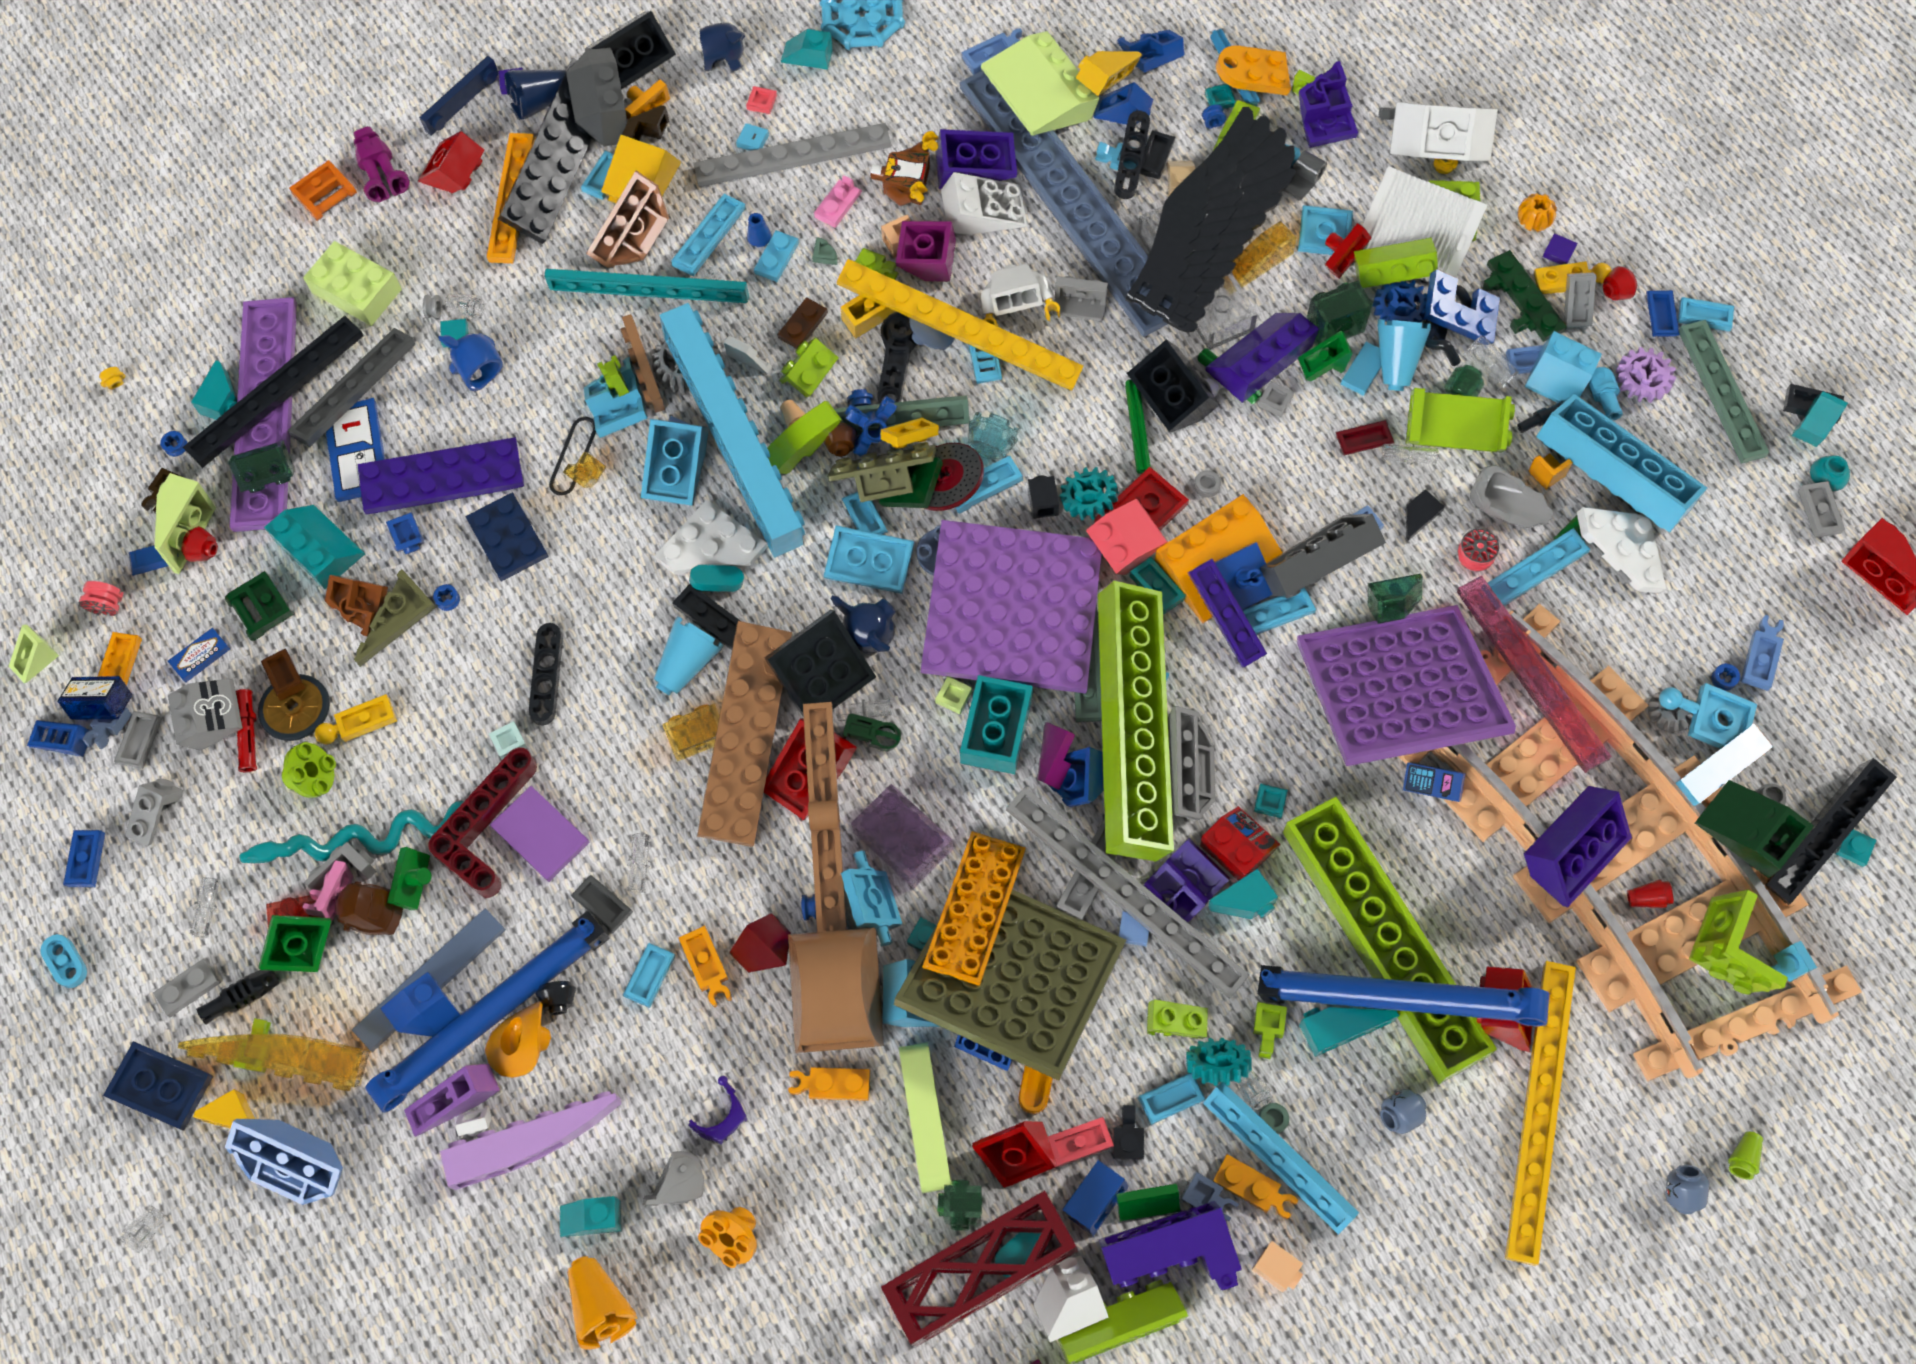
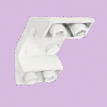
[1390,102,1498,161]

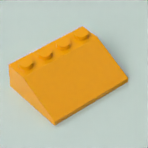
[1155,494,1282,623]

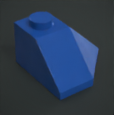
[1048,747,1104,808]
[380,972,461,1037]

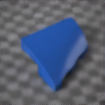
[1117,30,1185,73]

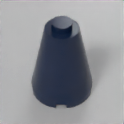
[504,70,566,120]

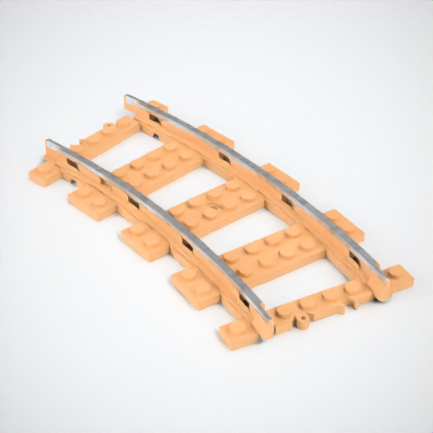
[1398,604,1862,1082]

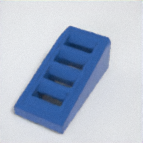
[27,720,91,757]

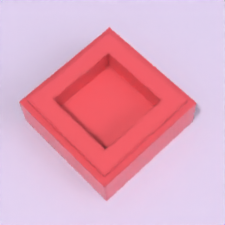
[746,86,777,114]

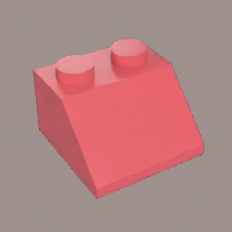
[1086,499,1168,575]

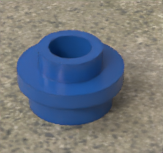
[847,389,873,406]

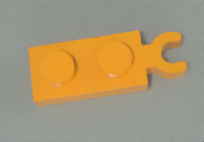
[678,926,732,1008]
[788,1067,870,1101]
[1213,1154,1298,1219]

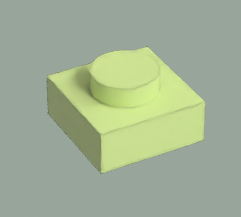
[935,676,973,714]

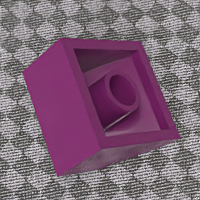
[896,221,956,282]

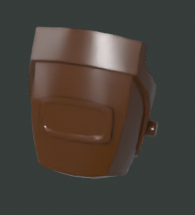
[335,881,403,935]

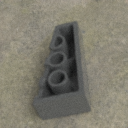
[1260,514,1386,598]

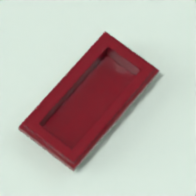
[1335,420,1394,456]

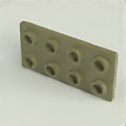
[827,442,936,503]

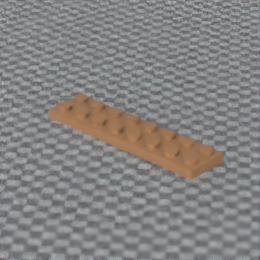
[697,621,792,847]

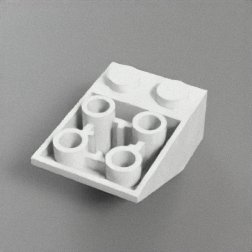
[941,172,1027,235]

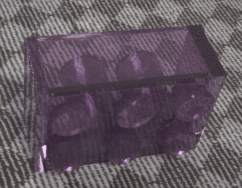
[851,784,953,889]

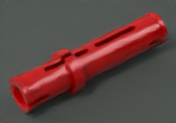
[236,689,257,773]

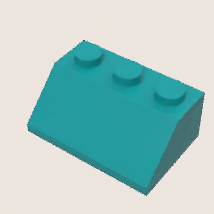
[264,505,365,589]

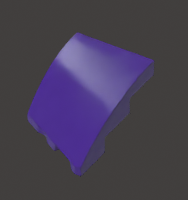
[1299,61,1358,148]
[1143,838,1230,923]

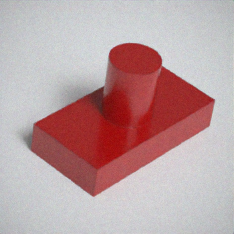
[1324,223,1372,279]

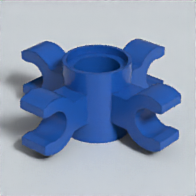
[844,396,897,457]

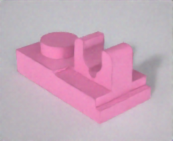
[814,175,862,228]
[303,860,354,923]

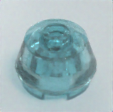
[968,412,1019,459]

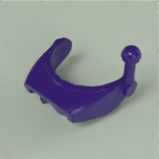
[688,1076,748,1145]

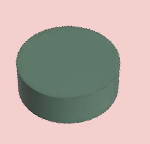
[1259,1103,1289,1134]

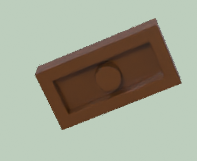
[777,297,828,349]

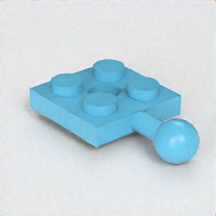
[1659,683,1757,749]

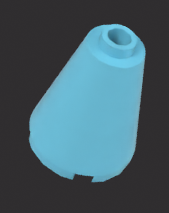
[1377,319,1431,391]
[654,616,724,696]

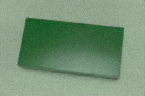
[1116,1184,1180,1222]

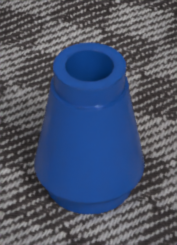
[747,213,772,247]

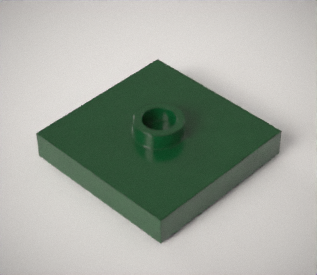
[879,457,943,508]

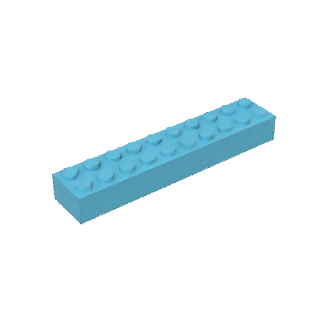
[659,303,805,558]

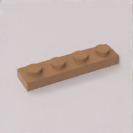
[620,314,665,413]

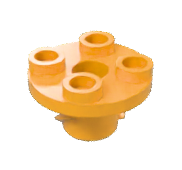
[698,1207,757,1268]

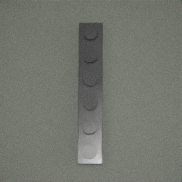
[288,328,416,447]

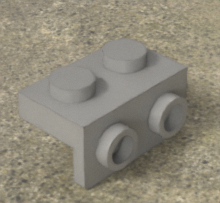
[1053,276,1108,321]

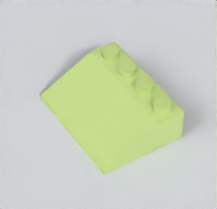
[981,31,1099,136]

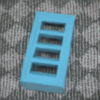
[968,344,1002,384]

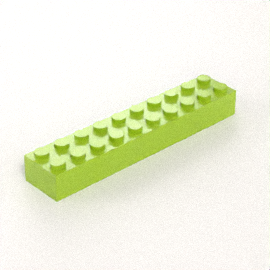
[1098,580,1174,862]
[1283,796,1497,1084]

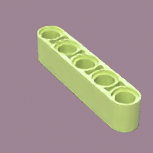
[899,1042,952,1193]

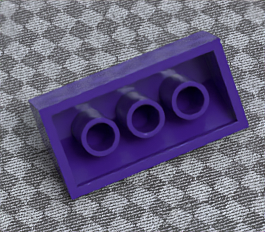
[1205,313,1319,403]
[1524,786,1632,907]

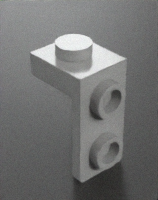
[125,779,183,846]
[304,842,377,890]

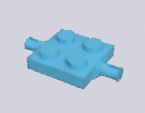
[841,851,902,946]

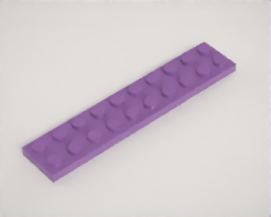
[230,297,297,532]

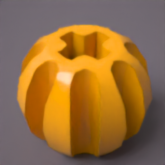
[1518,193,1557,232]

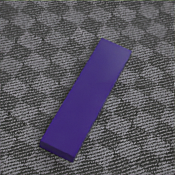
[1187,558,1267,668]

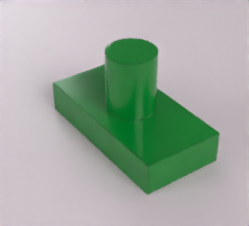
[387,847,432,910]

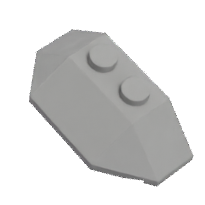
[1168,706,1215,820]

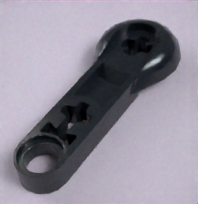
[877,312,917,404]

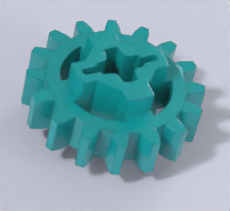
[1060,467,1119,521]
[1186,1038,1252,1086]

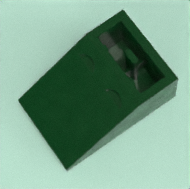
[1695,780,1814,879]

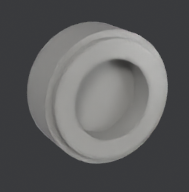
[1194,470,1221,498]

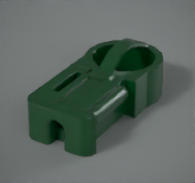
[842,713,901,752]

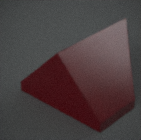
[729,913,791,973]

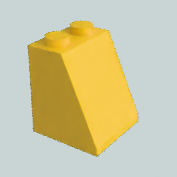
[601,135,681,204]

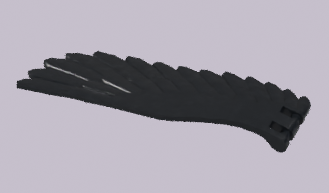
[1125,107,1296,332]

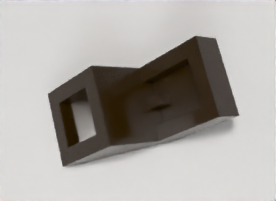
[622,105,669,141]

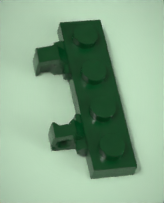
[1481,250,1567,342]

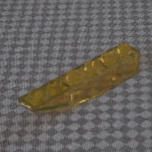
[178,1033,370,1091]

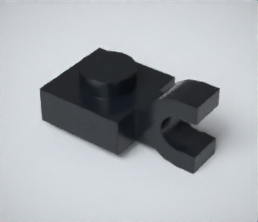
[1113,1105,1144,1160]

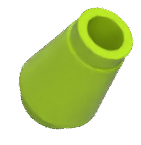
[1728,1131,1764,1180]

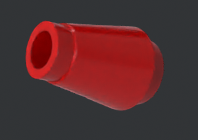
[1627,879,1674,908]

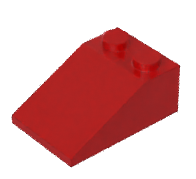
[1841,518,1916,615]
[764,718,857,820]
[1477,966,1533,1052]

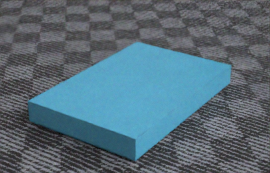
[823,525,915,594]

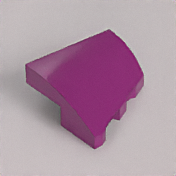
[1037,722,1075,789]

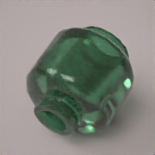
[1444,365,1484,397]

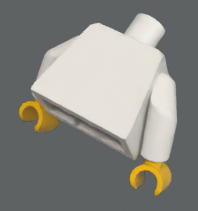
[981,264,1060,327]

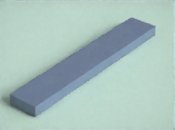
[352,908,506,1052]

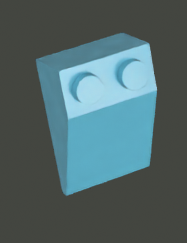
[641,419,709,506]

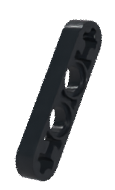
[1114,111,1150,199]
[529,623,563,726]

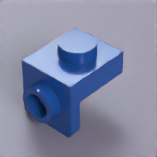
[386,512,424,555]

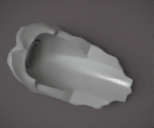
[1470,465,1553,528]

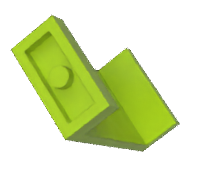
[1406,388,1515,453]

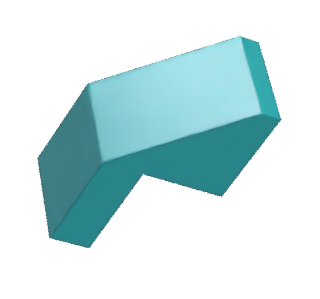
[1792,391,1848,447]

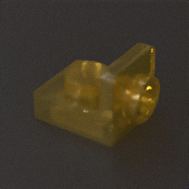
[563,452,606,488]

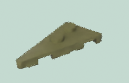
[354,569,436,667]

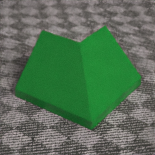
[258,915,331,972]

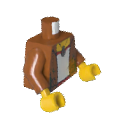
[871,131,939,206]

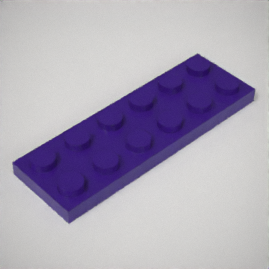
[357,437,524,515]

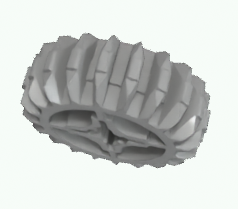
[652,337,722,395]

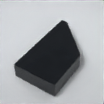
[1405,489,1445,540]

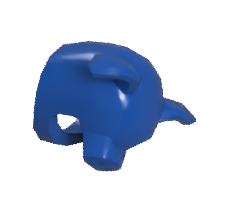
[438,333,503,392]

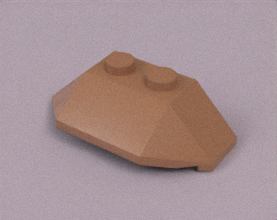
[586,170,669,268]

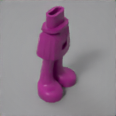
[353,126,410,202]

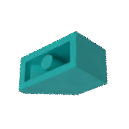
[781,29,833,70]
[191,360,237,420]
[1208,869,1278,919]
[560,1196,622,1237]

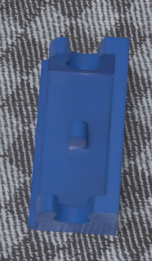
[1062,1160,1129,1236]

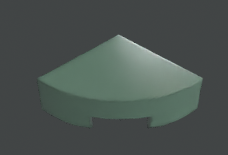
[812,237,838,265]

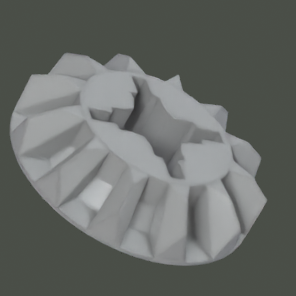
[1648,692,1693,732]

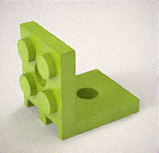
[1689,890,1788,995]

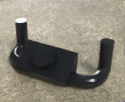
[1425,285,1472,366]

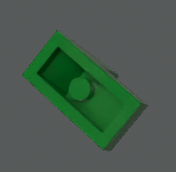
[1298,331,1353,382]

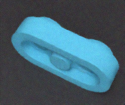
[40,934,87,988]

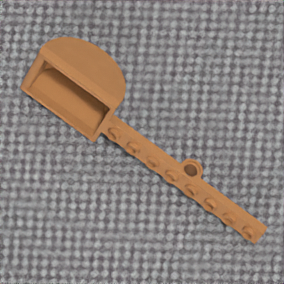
[788,702,884,1053]

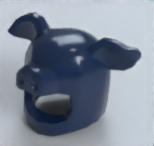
[700,22,745,72]
[831,595,896,653]

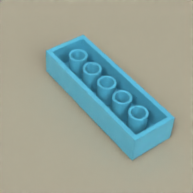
[1536,394,1707,533]

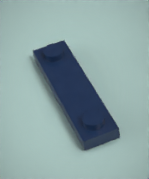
[419,56,499,136]

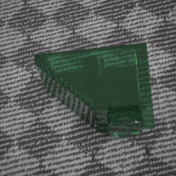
[1368,573,1423,624]

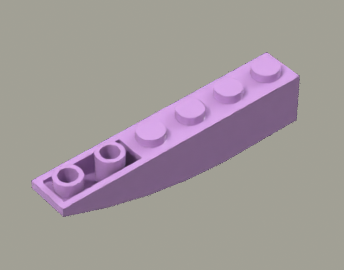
[440,1091,622,1190]

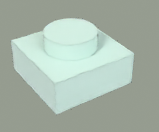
[489,721,528,760]

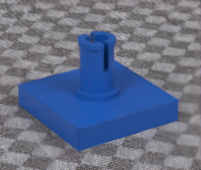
[1215,542,1273,610]

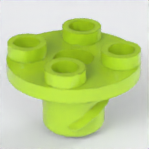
[281,742,336,798]

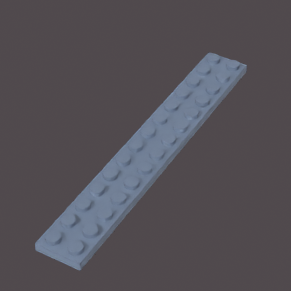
[960,70,1171,337]

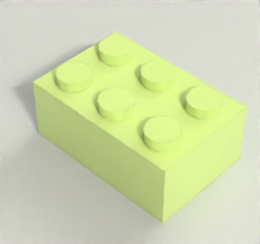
[303,241,402,326]

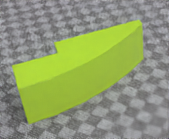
[768,401,842,474]

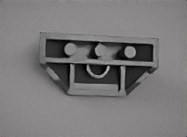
[566,48,627,146]

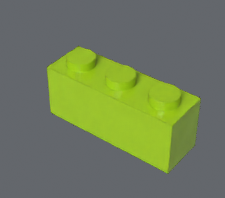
[1354,238,1438,289]

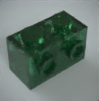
[228,440,295,493]
[938,1180,983,1231]

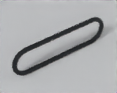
[549,417,596,496]

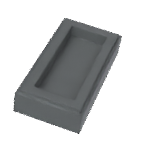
[571,874,633,933]

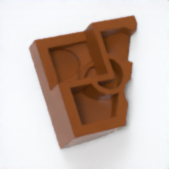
[325,575,388,636]

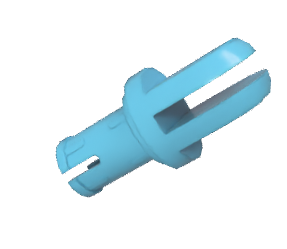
[1589,367,1623,421]

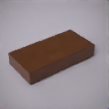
[261,648,306,701]

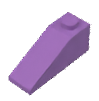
[404,1064,500,1137]

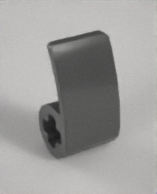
[1283,151,1327,200]

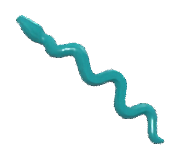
[239,800,464,864]

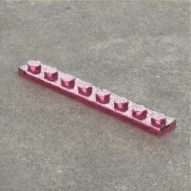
[1457,575,1612,773]

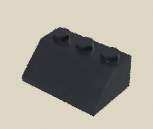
[584,11,676,89]
[1127,339,1220,433]

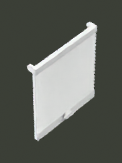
[1362,166,1487,283]

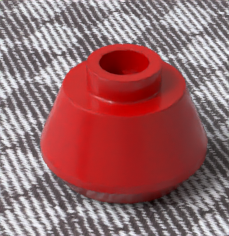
[1602,266,1638,300]
[181,527,218,562]

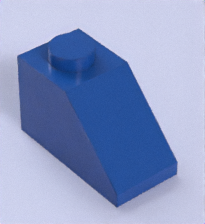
[1093,82,1154,125]

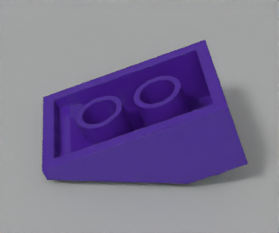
[935,129,1017,189]

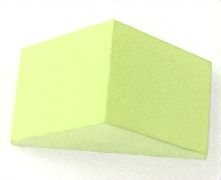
[9,624,59,683]

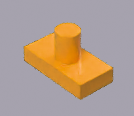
[625,79,670,120]

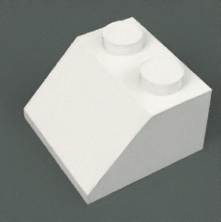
[1033,1255,1108,1342]

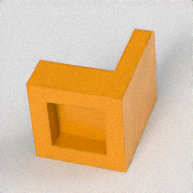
[1528,453,1573,490]

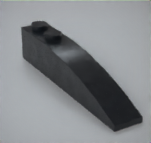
[1765,758,1897,905]

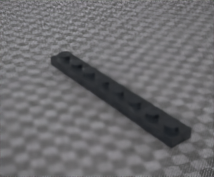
[182,316,364,468]

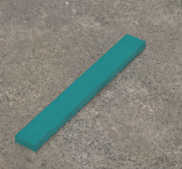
[544,269,749,303]

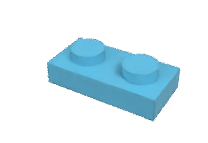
[754,230,799,282]

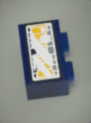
[57,676,133,720]

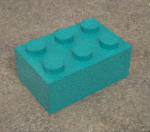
[960,675,1033,775]

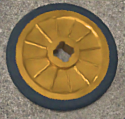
[258,674,330,741]

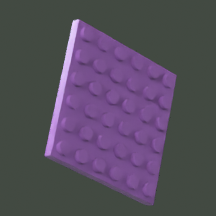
[921,520,1101,694]
[1297,605,1516,767]

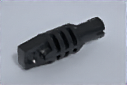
[196,970,280,1025]

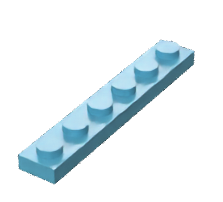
[1203,1082,1359,1235]

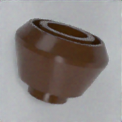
[823,423,857,457]

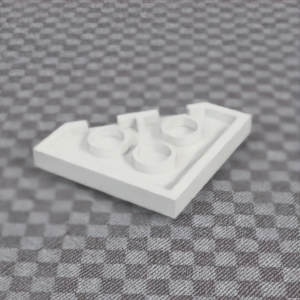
[654,500,768,575]
[1577,507,1666,593]

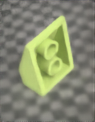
[155,473,216,574]

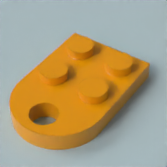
[1216,45,1291,96]

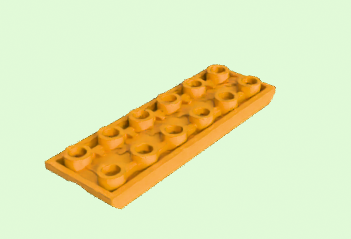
[922,831,1026,986]

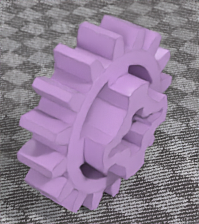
[1615,347,1676,403]

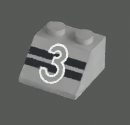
[168,678,242,750]

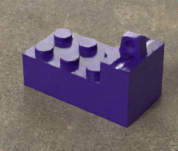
[1098,1201,1242,1291]

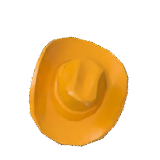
[485,1001,551,1078]

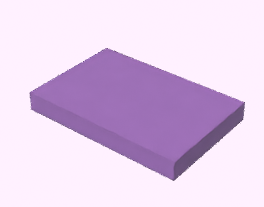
[490,786,590,882]

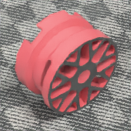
[1457,529,1500,571]
[79,581,124,616]

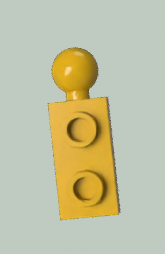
[1534,261,1612,294]
[315,694,397,745]

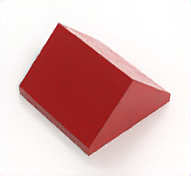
[972,1121,1056,1188]

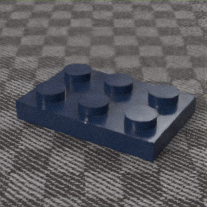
[465,492,549,582]
[103,1041,213,1131]

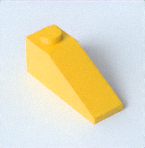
[1076,51,1142,96]

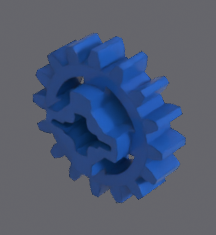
[1372,280,1427,323]

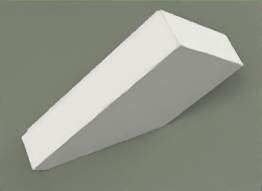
[724,336,772,375]

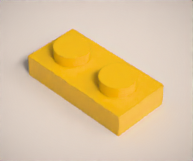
[881,418,939,448]

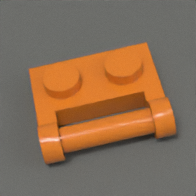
[289,160,357,221]

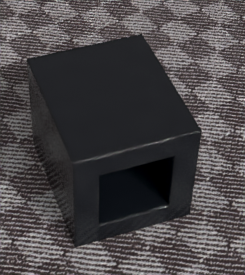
[1028,475,1059,519]

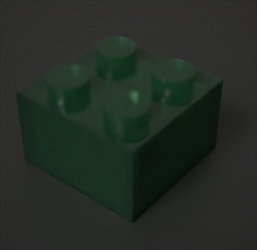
[1306,280,1373,346]

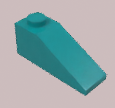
[1299,1007,1399,1057]

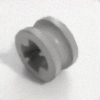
[423,295,442,318]

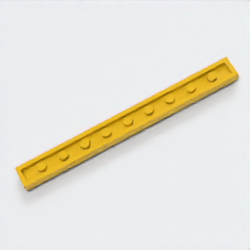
[837,259,1083,391]
[1505,961,1576,1266]

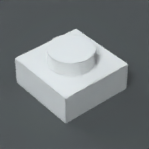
[455,1107,491,1137]

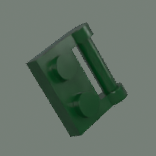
[225,571,294,641]

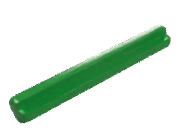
[1125,380,1151,474]

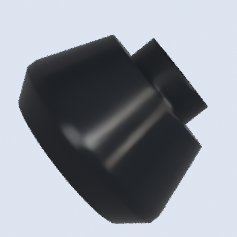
[535,981,576,1015]

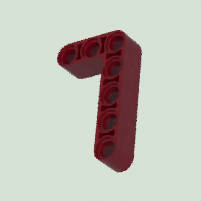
[428,747,537,898]

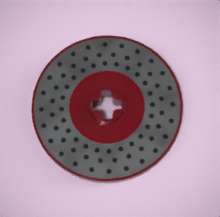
[924,442,984,511]

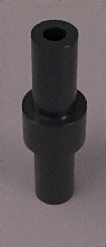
[1517,401,1564,433]

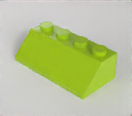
[1058,1279,1188,1364]

